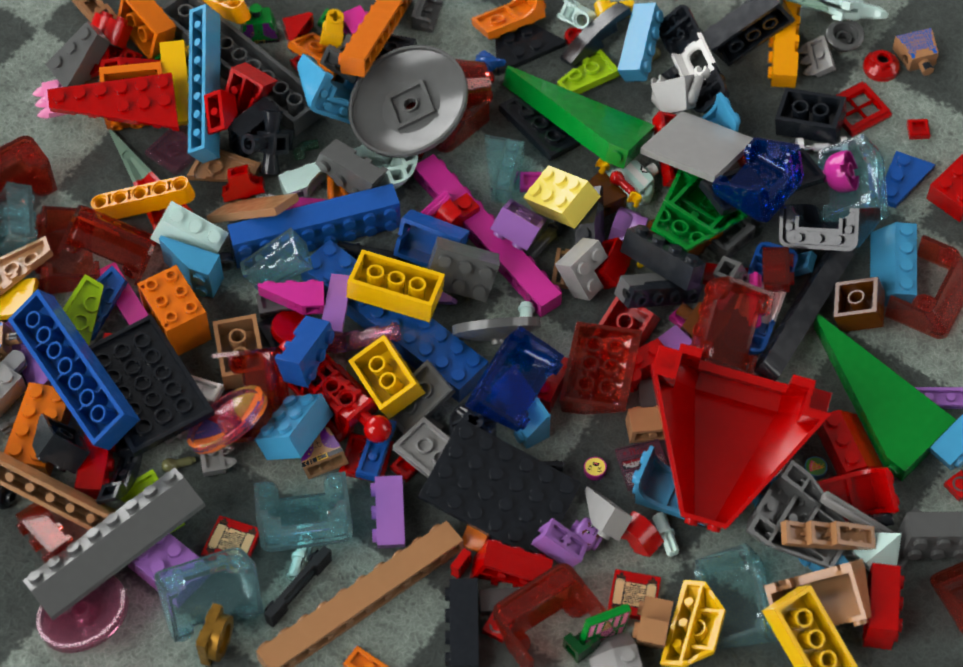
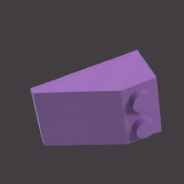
[490,199,547,251]

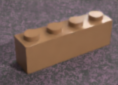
[625,405,665,443]

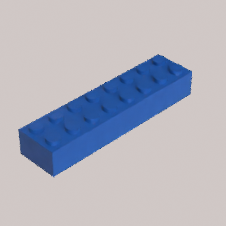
[227,183,401,269]
[8,289,140,450]

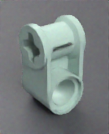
[557,0,597,29]

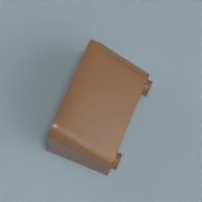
[764,558,871,626]

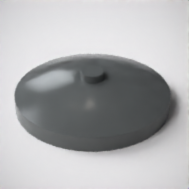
[452,317,541,345]

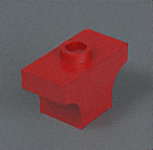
[222,164,265,202]

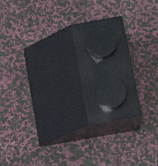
[32,413,90,474]

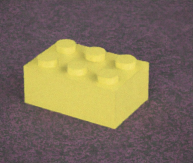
[523,165,601,229]

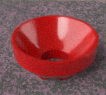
[863,50,900,82]

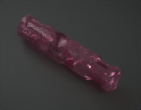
[326,322,401,354]

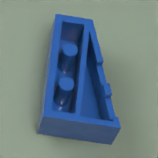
[274,316,335,388]

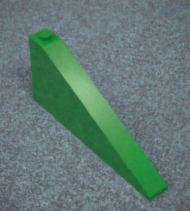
[502,65,655,169]
[813,314,956,481]

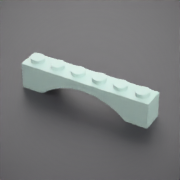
[278,144,392,198]

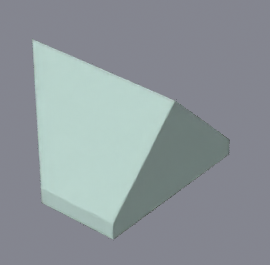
[851,532,902,571]

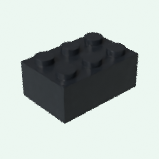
[775,87,846,144]

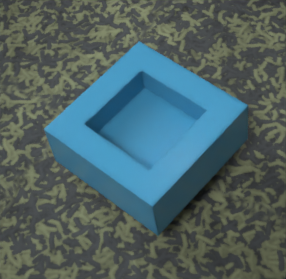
[793,251,817,276]

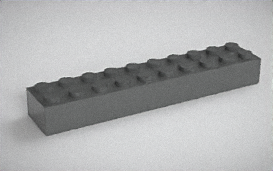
[162,0,323,137]

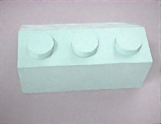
[150,201,229,254]

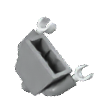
[651,66,710,115]

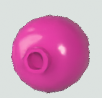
[822,150,859,193]

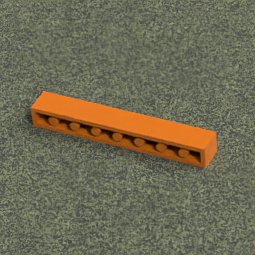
[338,0,413,77]

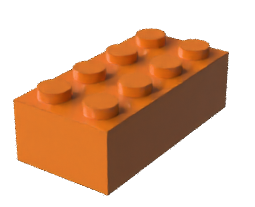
[4,382,72,476]

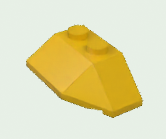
[660,580,726,667]

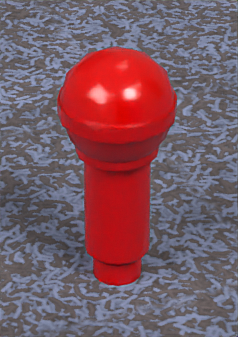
[610,171,637,195]

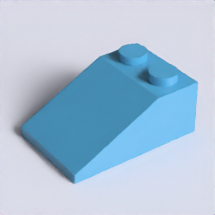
[159,236,224,298]

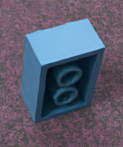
[255,394,334,460]

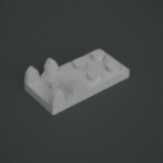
[392,416,450,479]

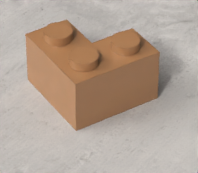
[632,595,674,650]

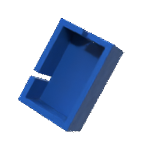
[393,209,470,267]

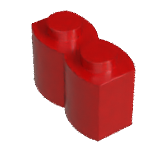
[91,11,133,49]

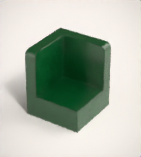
[563,631,600,663]

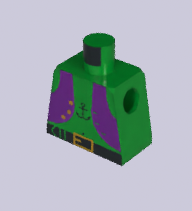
[240,3,279,44]

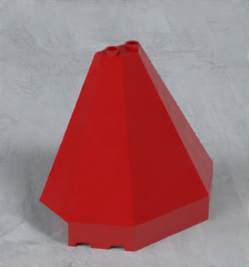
[650,343,832,533]

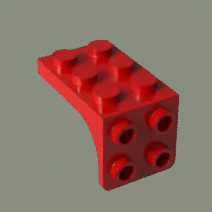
[816,466,900,521]

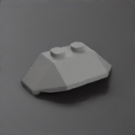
[589,632,642,667]

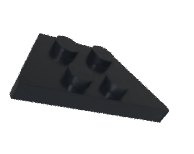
[495,24,566,76]

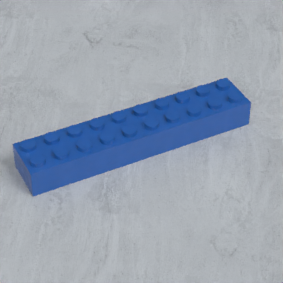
[300,239,489,403]

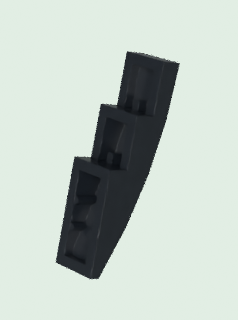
[560,2,631,67]

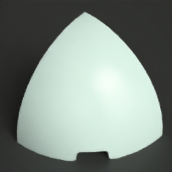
[377,155,418,189]

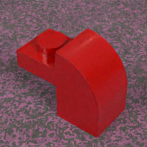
[434,193,480,228]
[621,511,664,557]

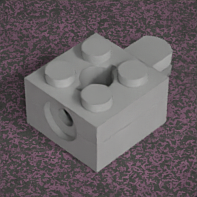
[0,350,28,417]

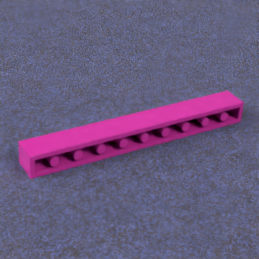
[413,154,562,317]

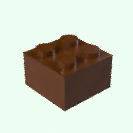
[834,277,885,332]

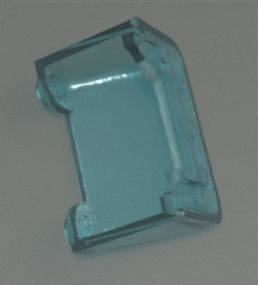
[818,133,889,223]
[694,543,778,650]
[154,548,264,642]

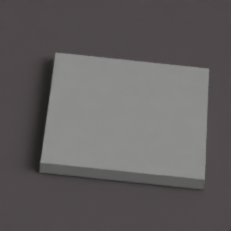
[640,111,755,183]

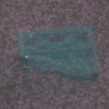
[484,134,525,204]
[240,228,313,290]

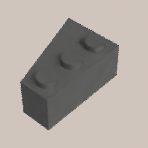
[46,21,111,87]
[315,139,388,194]

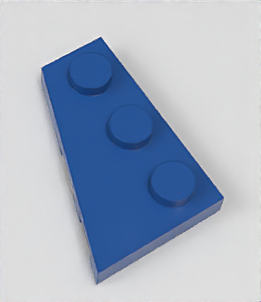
[876,151,936,208]
[91,266,128,341]

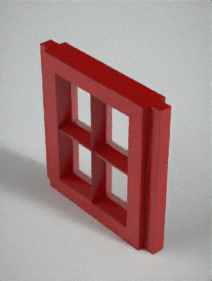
[837,81,892,137]

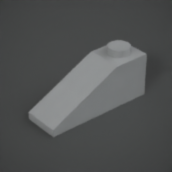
[585,486,633,541]

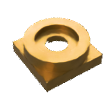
[196,603,234,666]

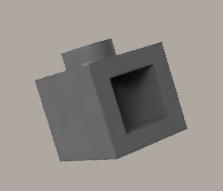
[713,256,748,292]

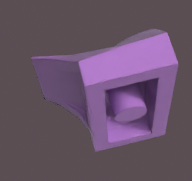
[608,207,648,241]

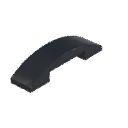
[96,438,142,504]

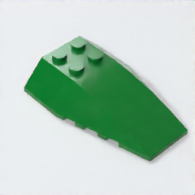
[650,169,759,252]

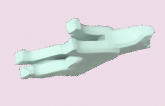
[801,0,888,21]

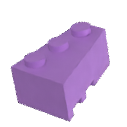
[370,475,405,548]

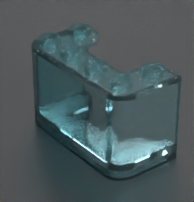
[254,471,353,552]

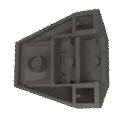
[746,459,846,568]

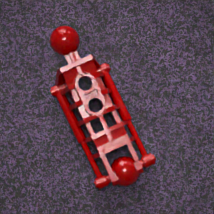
[266,340,392,443]

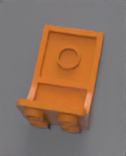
[471,0,546,40]

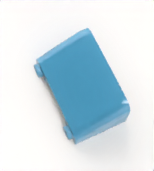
[297,53,356,124]

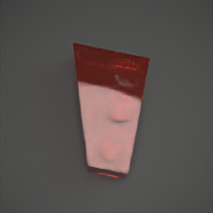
[15,503,74,564]

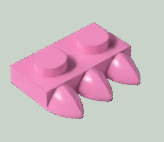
[33,80,67,119]

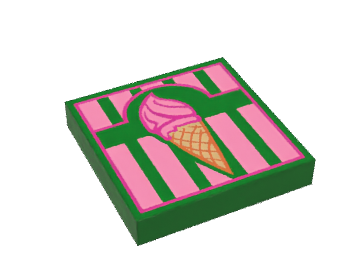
[579,604,631,645]

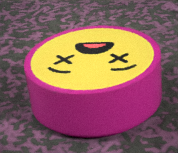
[584,457,607,480]

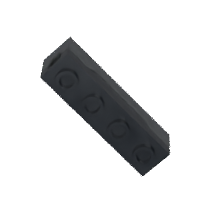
[614,273,704,309]

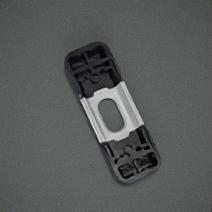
[659,5,730,113]

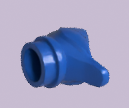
[473,50,506,78]

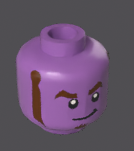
[570,517,603,552]

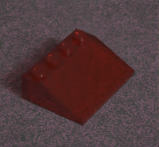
[559,321,642,415]

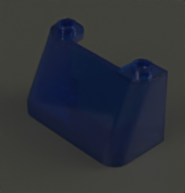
[712,137,804,223]
[465,325,564,431]

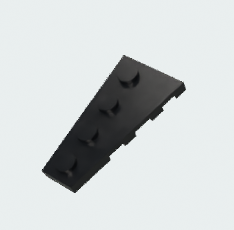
[498,97,581,161]

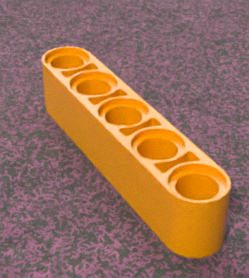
[202,0,251,24]
[91,176,196,222]

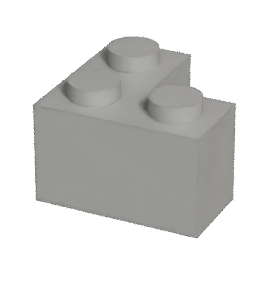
[555,238,608,301]

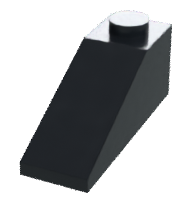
[575,186,605,245]

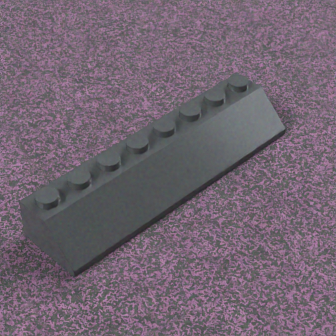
[23,468,206,620]

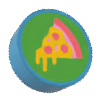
[804,456,827,480]

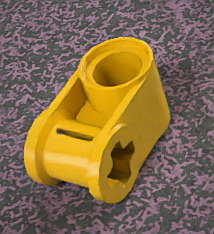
[320,9,344,48]

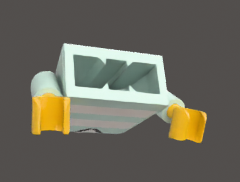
[595,158,659,210]

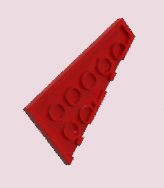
[47,73,179,131]

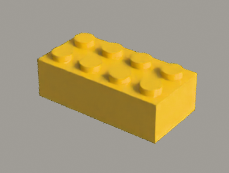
[346,249,445,323]
[762,585,858,667]

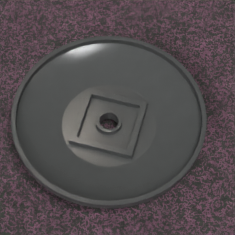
[348,45,468,158]

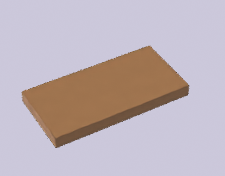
[206,193,299,223]

